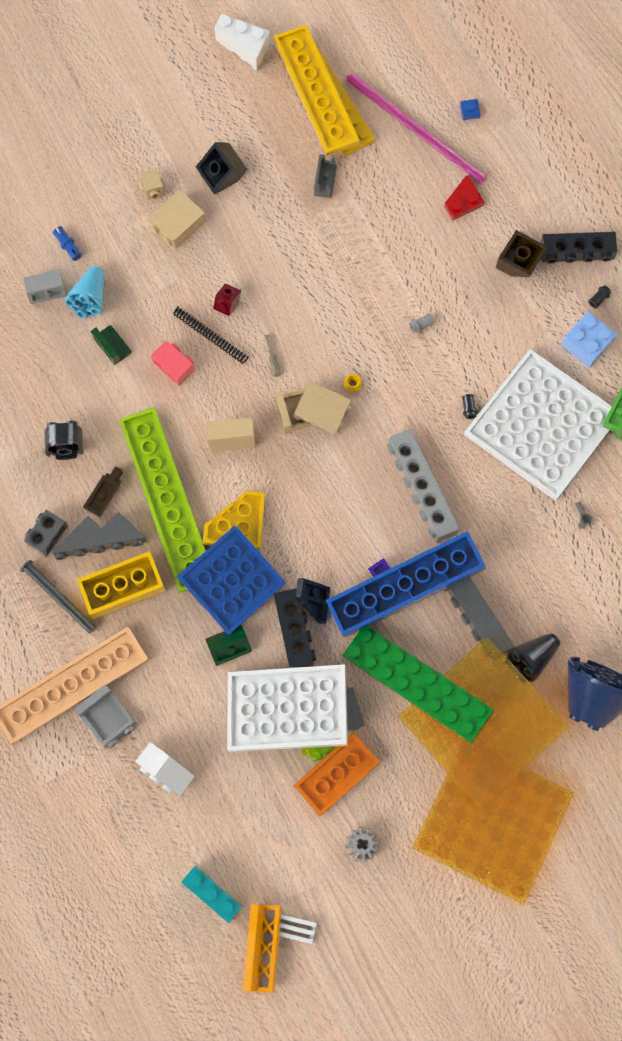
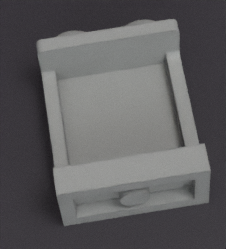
[74,684,137,749]

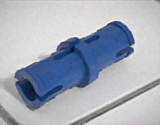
[53,226,82,261]

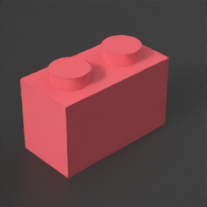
[150,340,194,386]

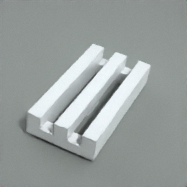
[273,914,317,944]

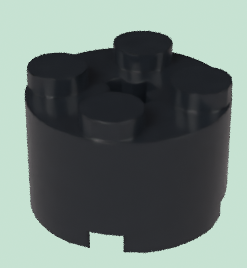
[44,421,83,460]

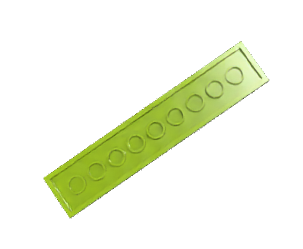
[119,407,206,593]

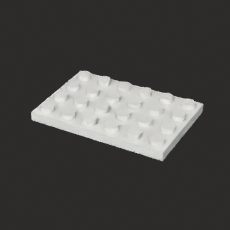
[227,665,348,752]

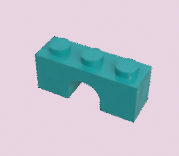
[181,866,243,923]

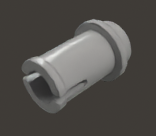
[409,314,434,333]

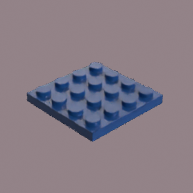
[177,525,286,635]

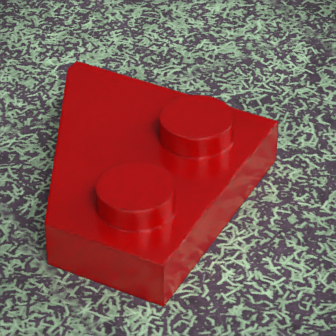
[444,175,485,220]

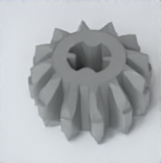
[345,827,380,863]

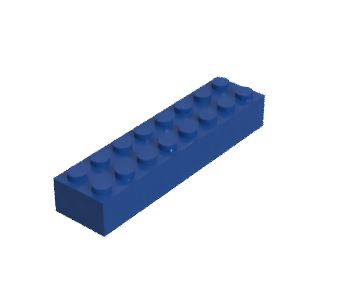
[326,531,486,638]

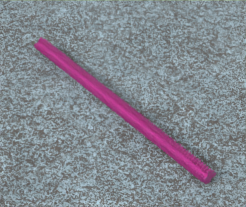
[346,72,486,184]

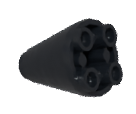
[505,633,560,684]

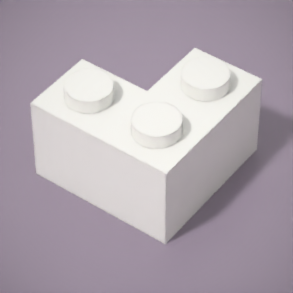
[135,742,195,796]

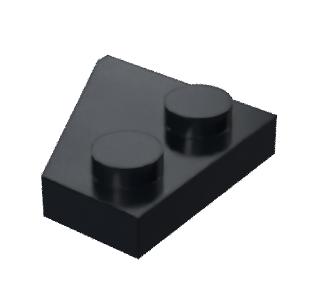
[295,578,331,624]

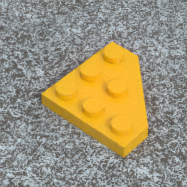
[203,491,265,550]

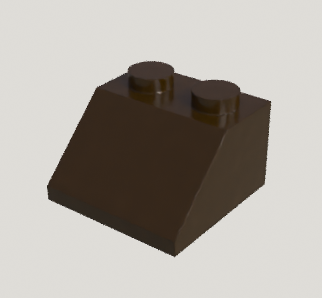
[496,230,548,277]

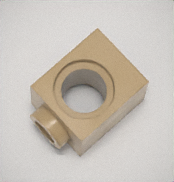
[140,168,164,200]

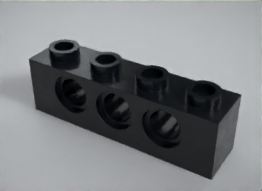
[540,232,618,264]
[273,588,316,668]

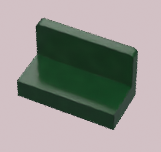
[90,325,132,365]
[205,625,252,666]

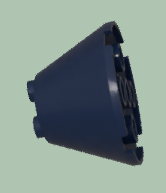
[567,657,622,731]

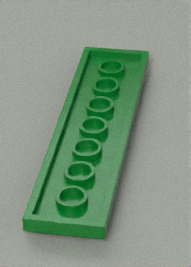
[342,626,495,744]

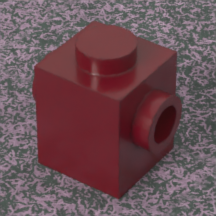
[213,283,241,316]

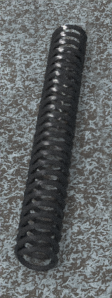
[173,306,249,364]

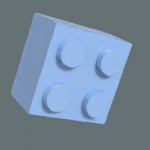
[561,311,617,368]

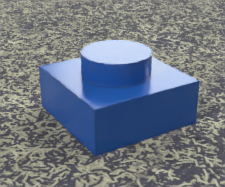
[460,99,481,120]

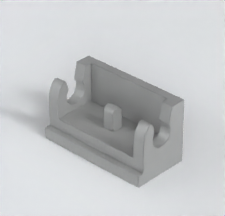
[24,269,66,304]

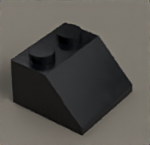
[196,142,248,194]

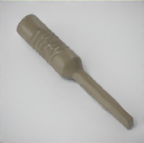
[265,334,281,377]

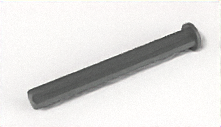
[20,560,96,634]

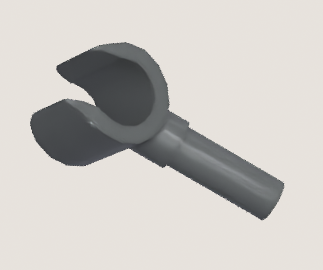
[576,502,592,529]

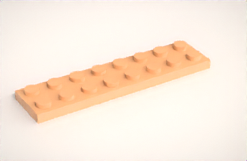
[0,626,149,745]

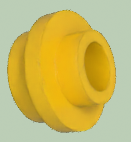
[344,374,362,392]

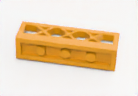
[243,904,282,993]

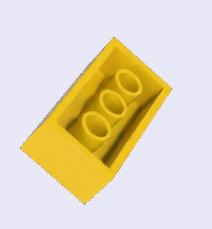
[76,551,166,620]

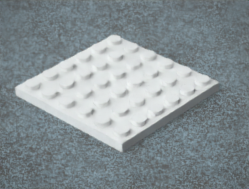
[463,349,612,501]

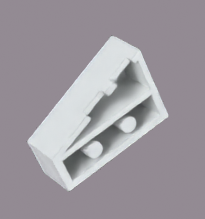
[215,14,270,71]

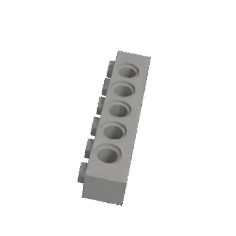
[387,429,459,542]

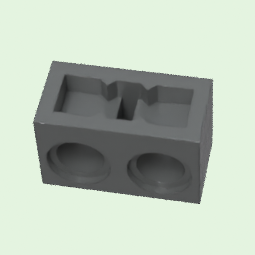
[24,509,68,557]

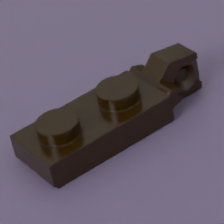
[83,466,123,518]

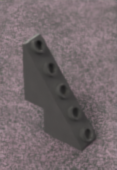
[52,512,146,560]

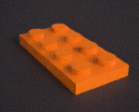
[293,732,380,816]

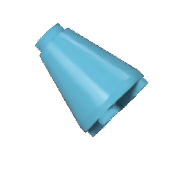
[65,266,104,318]

